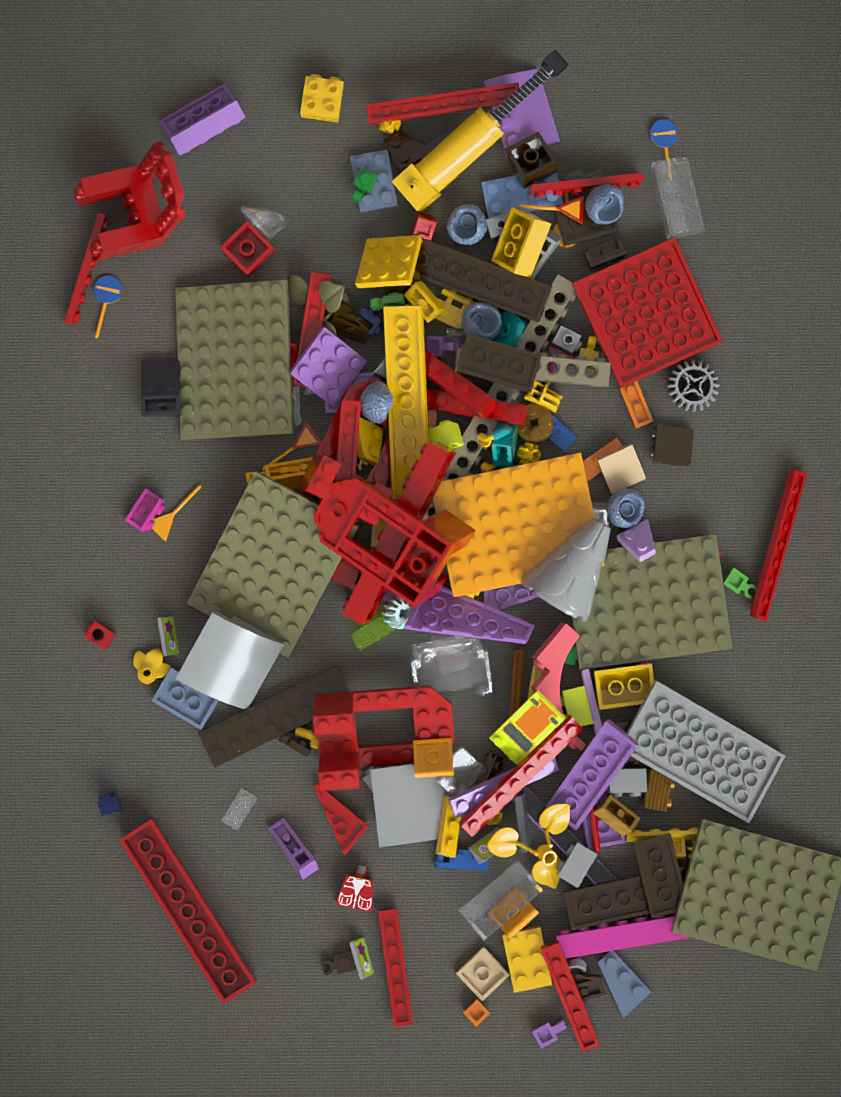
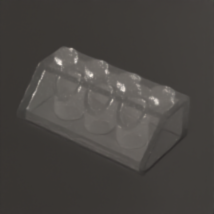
[651,157,705,240]
[459,859,543,940]

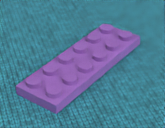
[546,719,639,830]

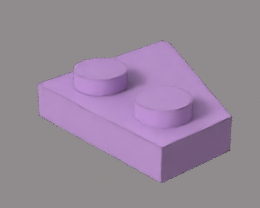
[617,519,655,562]

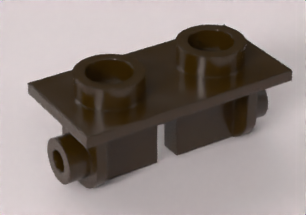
[474,752,503,786]

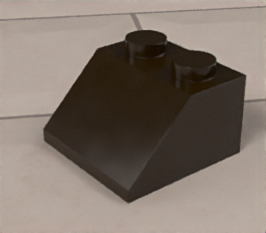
[505,132,557,189]

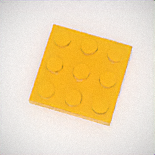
[355,235,422,288]

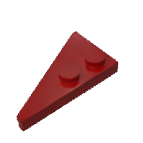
[314,784,369,855]

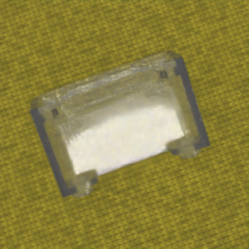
[409,637,493,695]

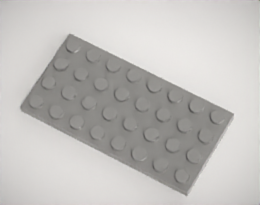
[626,681,785,823]

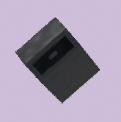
[141,359,182,418]

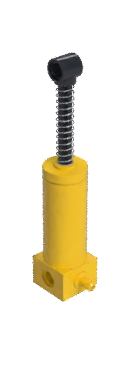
[392,50,569,212]

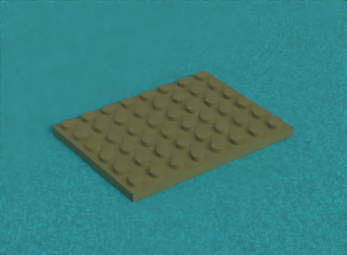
[175,280,294,440]
[187,470,359,658]
[572,534,733,670]
[671,819,841,971]

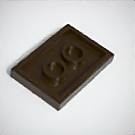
[553,201,619,247]

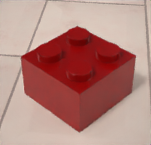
[220,221,275,278]

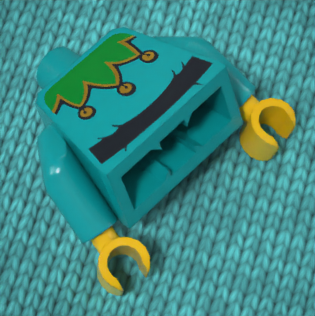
[477,422,518,473]

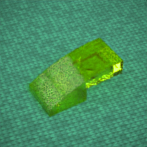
[350,615,395,651]

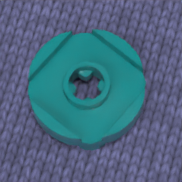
[492,312,525,348]

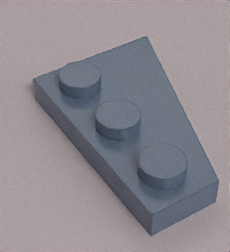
[598,951,651,1018]

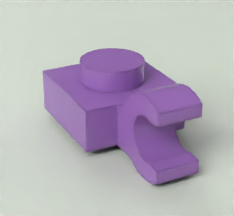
[426,336,460,356]
[532,1019,567,1049]

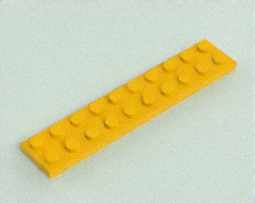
[383,305,429,499]

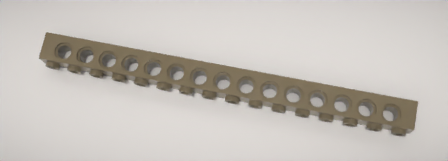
[422,275,577,521]

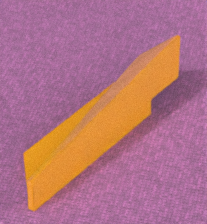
[245,457,313,489]

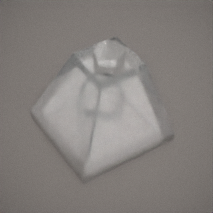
[240,206,285,242]

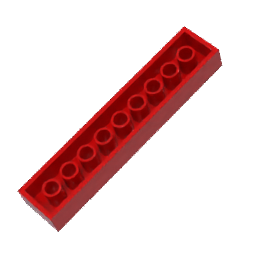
[342,441,457,625]
[119,818,257,1004]

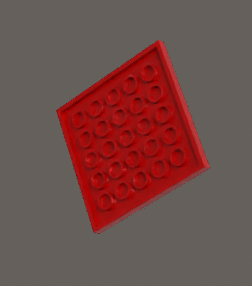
[572,238,723,389]

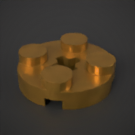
[515,404,554,443]

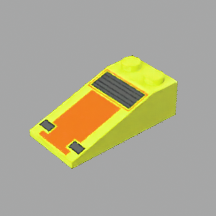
[490,691,566,765]

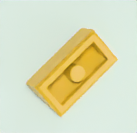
[404,281,445,323]

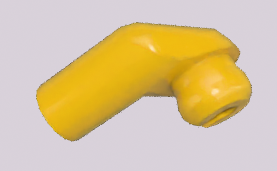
[295,727,319,749]

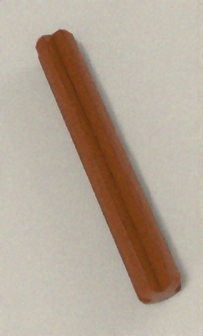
[509,649,524,717]

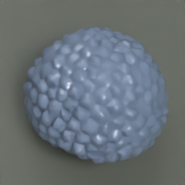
[585,184,624,224]
[446,204,488,245]
[461,302,502,340]
[360,381,393,424]
[607,488,645,528]

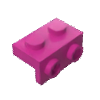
[125,488,165,533]

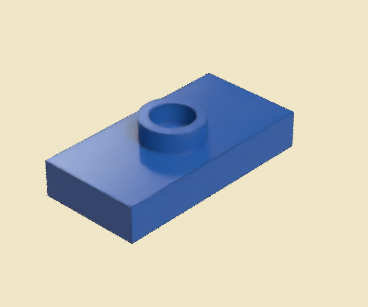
[536,415,577,452]

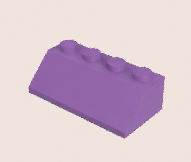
[159,83,246,156]

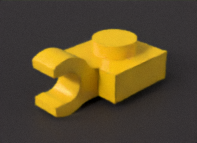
[579,336,599,371]

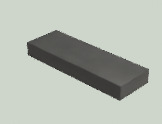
[514,791,531,853]

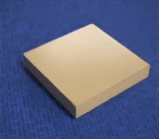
[596,443,646,494]
[455,946,510,1001]

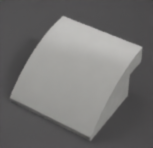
[176,610,284,710]
[370,763,452,847]

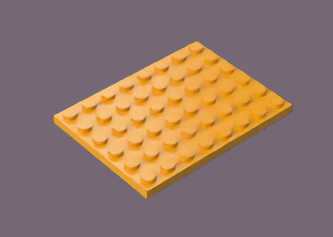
[433,453,605,597]

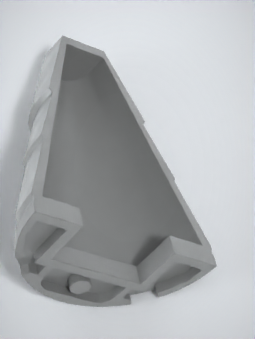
[520,517,611,622]

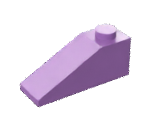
[268,818,319,879]

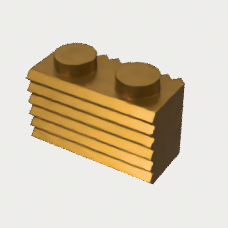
[642,769,675,812]
[593,795,640,836]

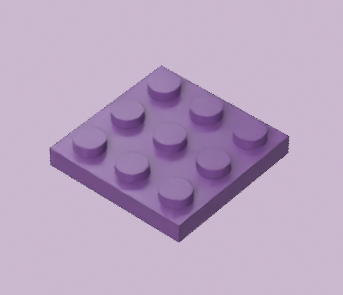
[288,326,367,407]

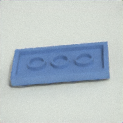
[481,172,563,219]

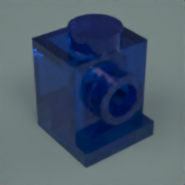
[97,791,123,816]

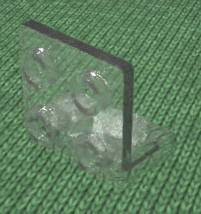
[436,747,487,796]

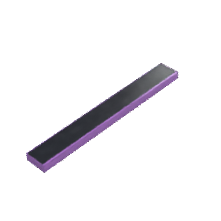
[512,786,617,885]

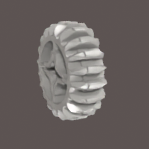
[667,360,720,412]

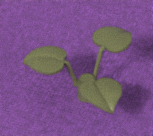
[288,274,348,337]

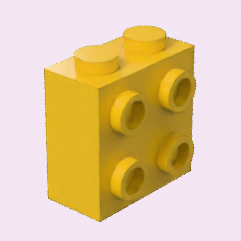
[300,74,344,123]

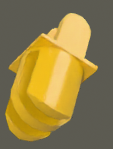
[524,380,563,413]

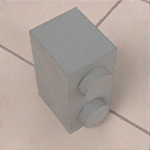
[605,769,647,797]
[556,841,597,888]

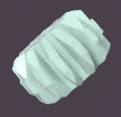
[382,596,413,629]

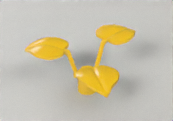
[487,803,570,889]

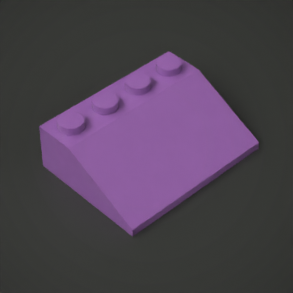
[483,69,560,158]

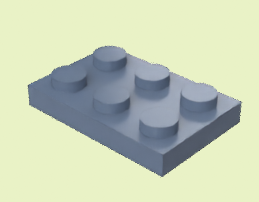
[350,150,398,213]
[152,668,219,730]

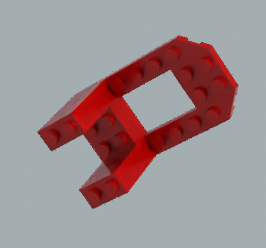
[73,141,185,261]
[297,378,393,526]
[313,477,476,608]
[313,685,455,791]

